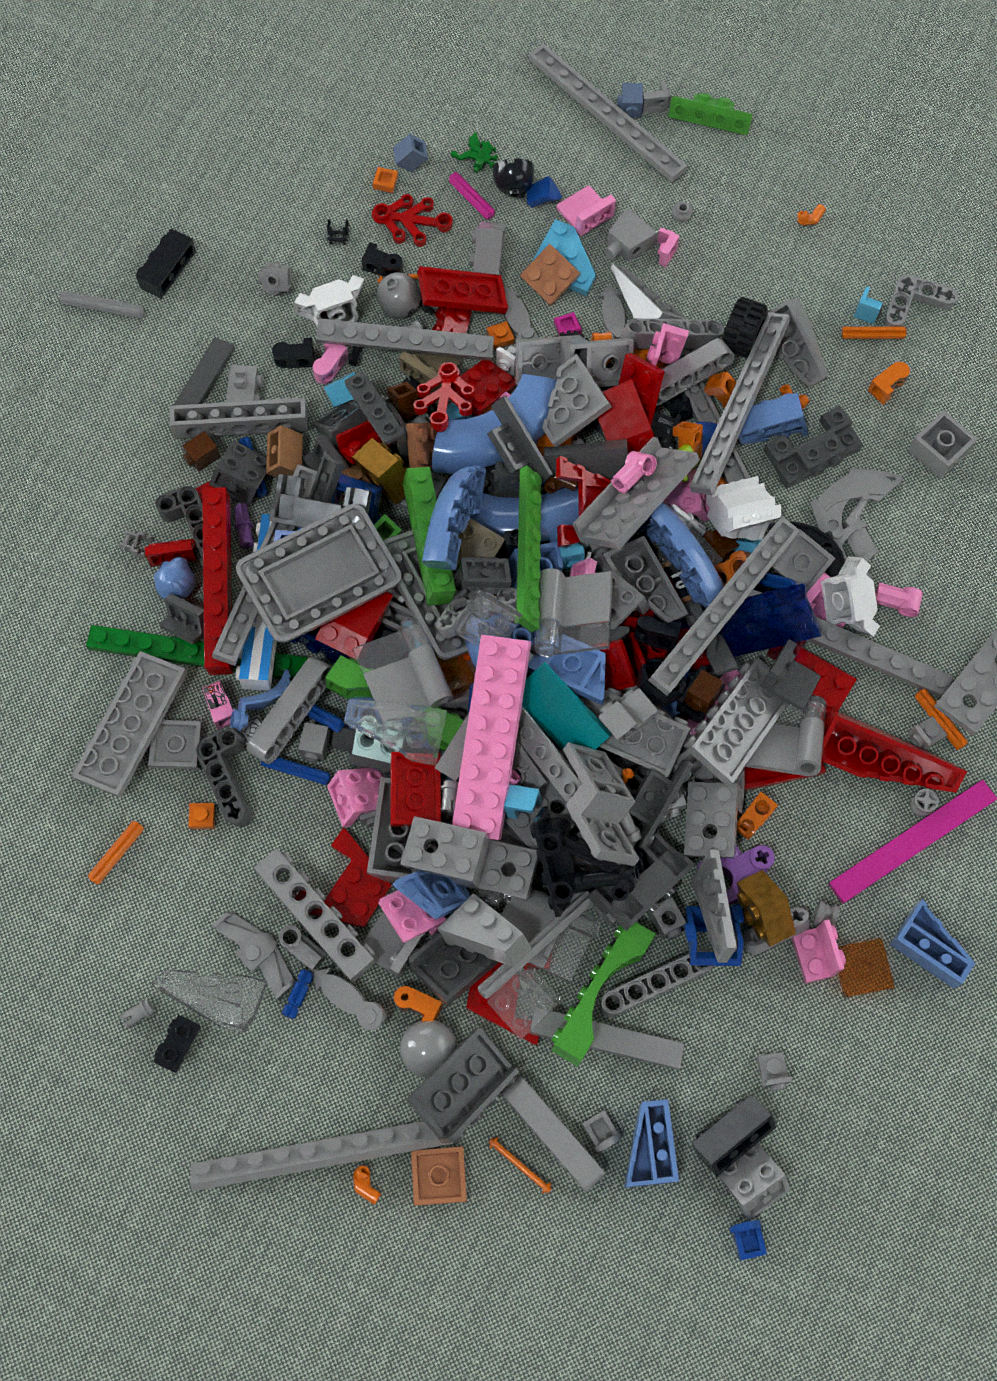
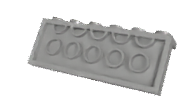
[573,437,700,550]
[72,651,188,798]
[681,657,788,787]
[575,687,691,778]
[517,706,582,803]

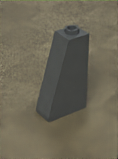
[543,439,628,480]

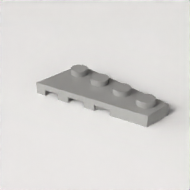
[691,849,737,963]

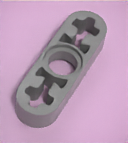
[743,907,810,954]

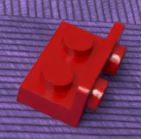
[336,421,392,465]
[145,539,197,567]

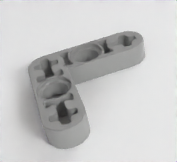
[884,274,959,327]
[436,587,517,638]

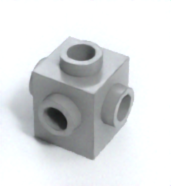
[258,261,291,295]

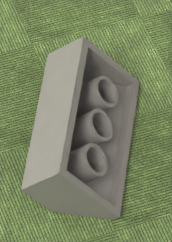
[367,777,418,883]

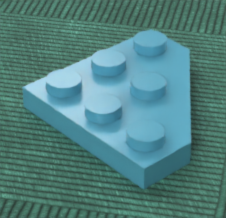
[531,219,596,296]

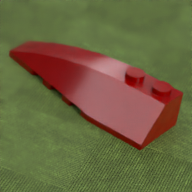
[822,708,967,793]

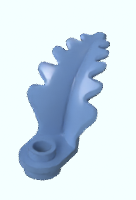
[230,669,291,732]

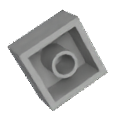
[908,410,978,479]

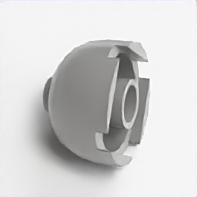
[377,272,421,318]

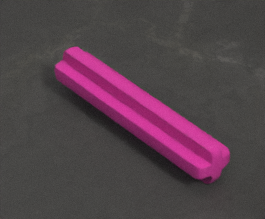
[449,172,495,220]

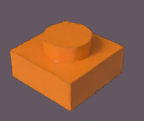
[372,167,398,193]
[486,321,514,350]
[188,803,215,829]

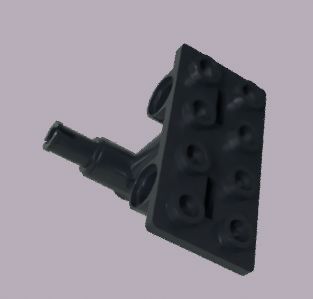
[530,806,644,917]

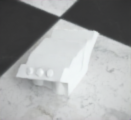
[294,275,364,327]
[706,476,781,540]
[821,556,880,637]

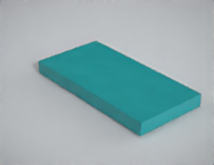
[522,662,612,750]

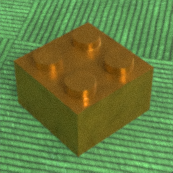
[352,438,407,505]
[736,870,796,947]

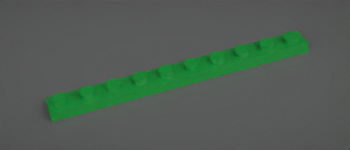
[86,625,308,681]

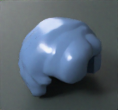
[154,557,196,599]

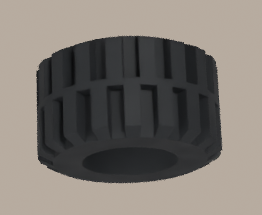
[722,297,768,358]

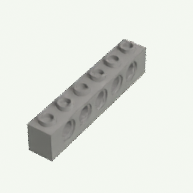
[170,398,308,439]
[253,848,376,984]

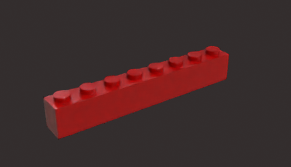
[202,487,233,675]

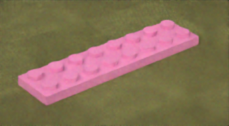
[452,635,531,840]

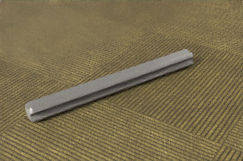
[478,891,593,999]

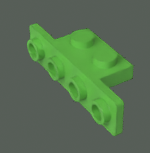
[668,93,752,135]

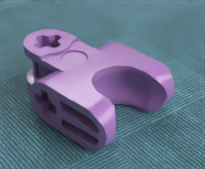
[696,844,775,906]

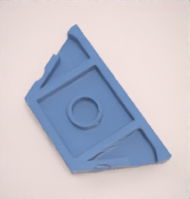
[527,634,606,705]
[393,871,470,920]

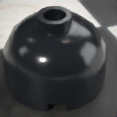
[493,158,534,198]
[636,658,687,706]

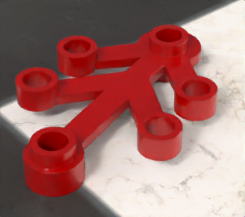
[372,194,453,247]
[413,362,475,432]

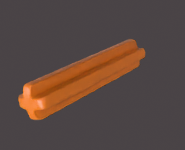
[841,327,906,339]
[915,688,968,750]
[88,821,144,885]

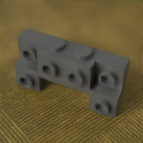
[763,405,863,489]
[269,474,372,528]
[588,833,695,931]

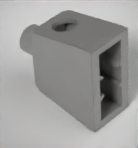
[605,208,657,261]

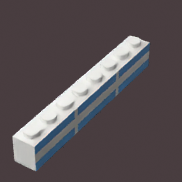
[236,514,277,691]

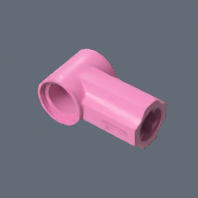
[611,451,657,494]
[875,582,923,617]

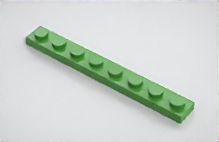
[516,465,542,632]

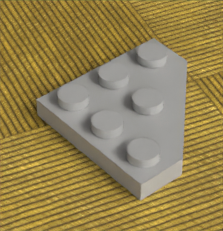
[542,354,612,447]

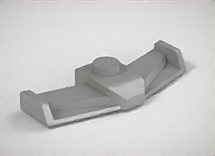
[211,911,296,1001]

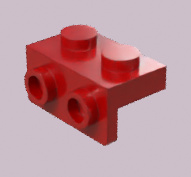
[432,307,472,334]

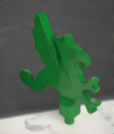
[450,132,498,173]

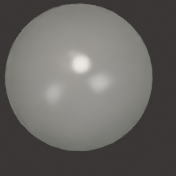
[400,1019,457,1078]

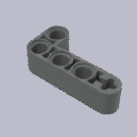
[155,486,203,560]
[196,727,253,827]

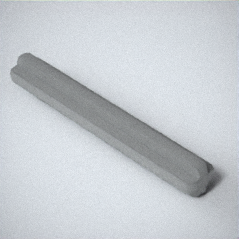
[59,291,144,318]

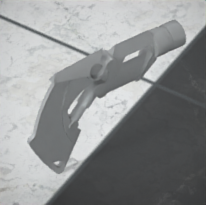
[811,468,903,587]

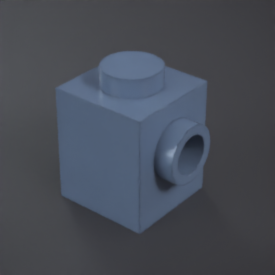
[617,83,643,118]
[393,134,428,172]

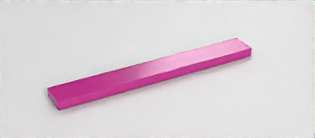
[828,779,997,904]

